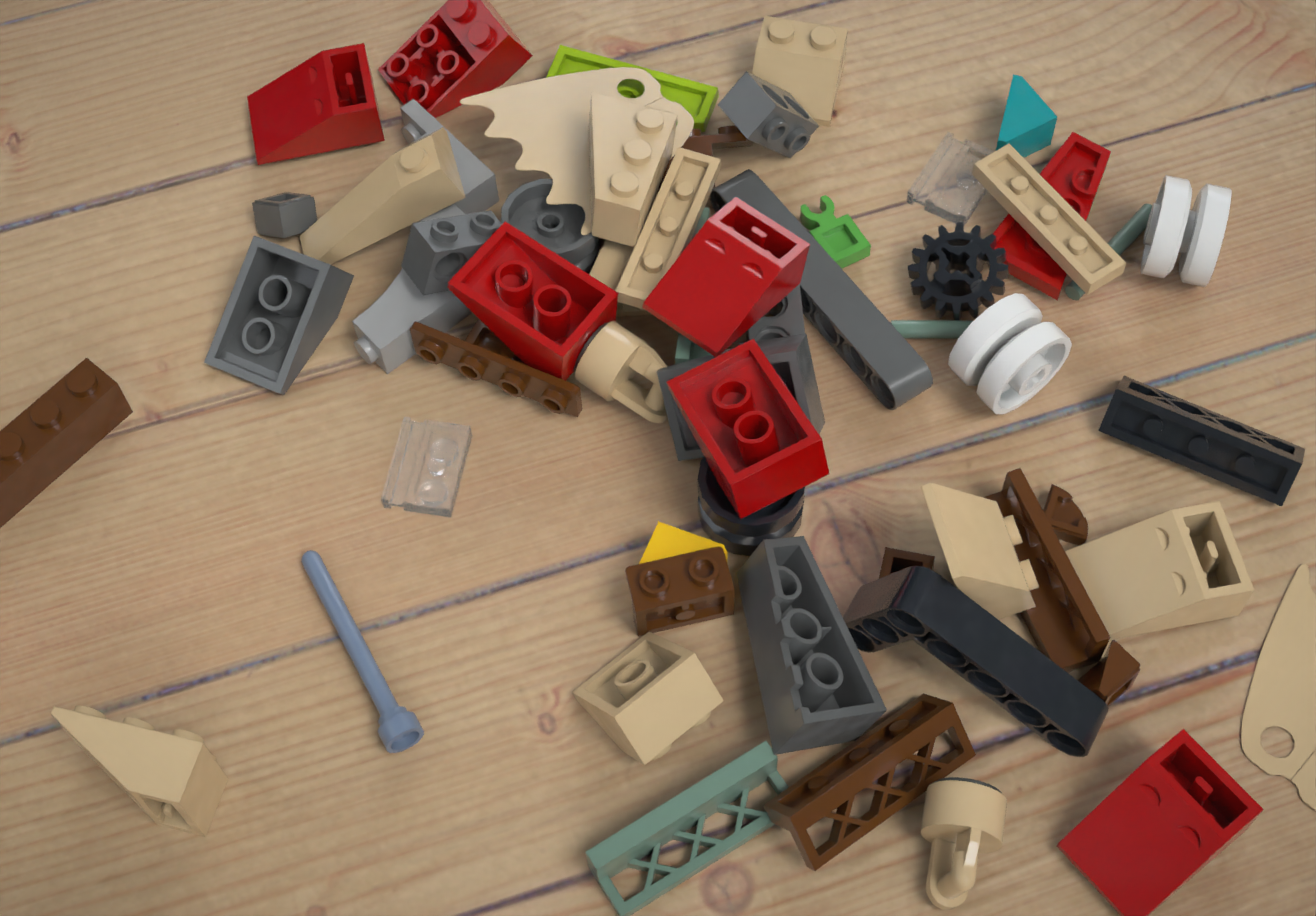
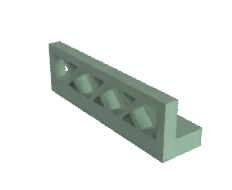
[585,741,788,916]

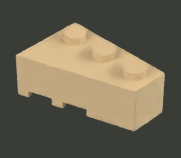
[588,92,678,247]

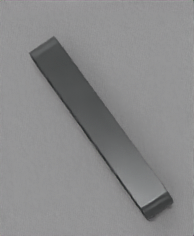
[709,169,933,410]

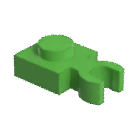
[800,195,871,269]

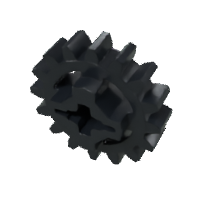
[908,222,1009,321]

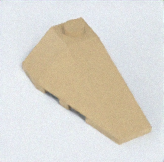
[299,127,466,265]

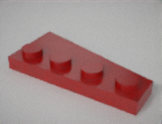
[993,132,1111,301]

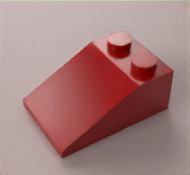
[448,221,619,381]
[666,338,830,519]

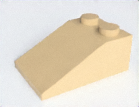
[921,482,1039,620]

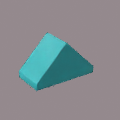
[996,74,1058,158]

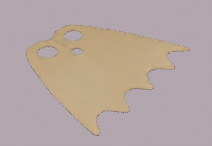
[460,67,694,235]
[1241,564,1316,811]

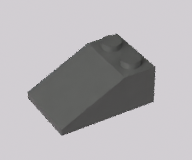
[204,236,354,395]
[657,333,825,461]

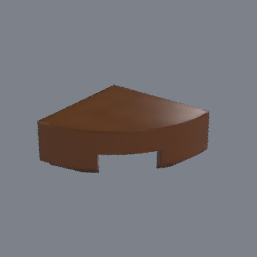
[1043,484,1088,546]

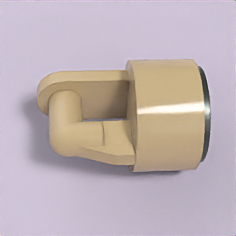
[574,321,668,423]
[921,777,1007,910]

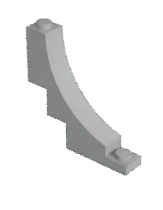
[352,99,499,374]

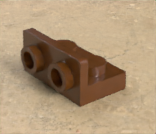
[625,546,735,636]

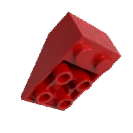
[378,0,533,118]
[247,43,385,165]
[642,197,810,357]
[1056,729,1264,916]

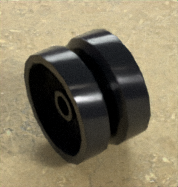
[697,457,805,556]

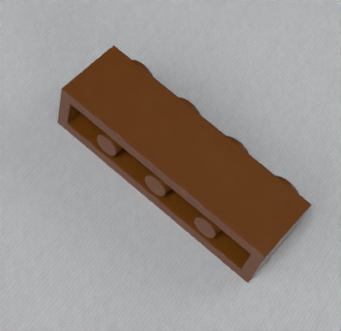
[0,358,133,528]

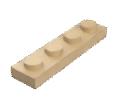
[972,144,1126,295]
[616,147,721,310]

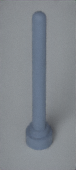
[301,550,424,753]

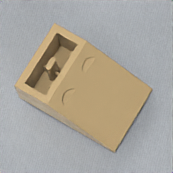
[1065,501,1254,640]
[51,705,228,837]

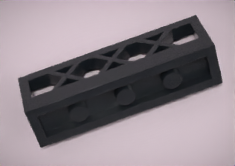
[1098,376,1305,506]

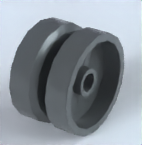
[501,179,599,274]

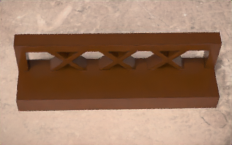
[983,468,1111,673]
[763,693,976,871]

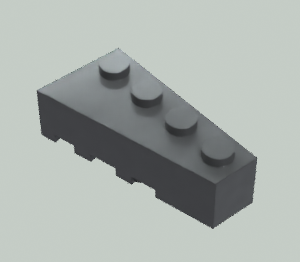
[736,536,887,755]

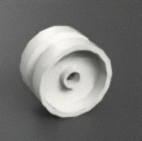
[1140,175,1232,287]
[948,293,1072,414]

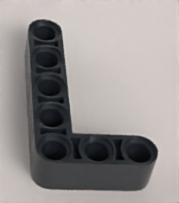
[843,566,1109,757]

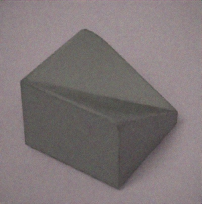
[252,192,317,238]

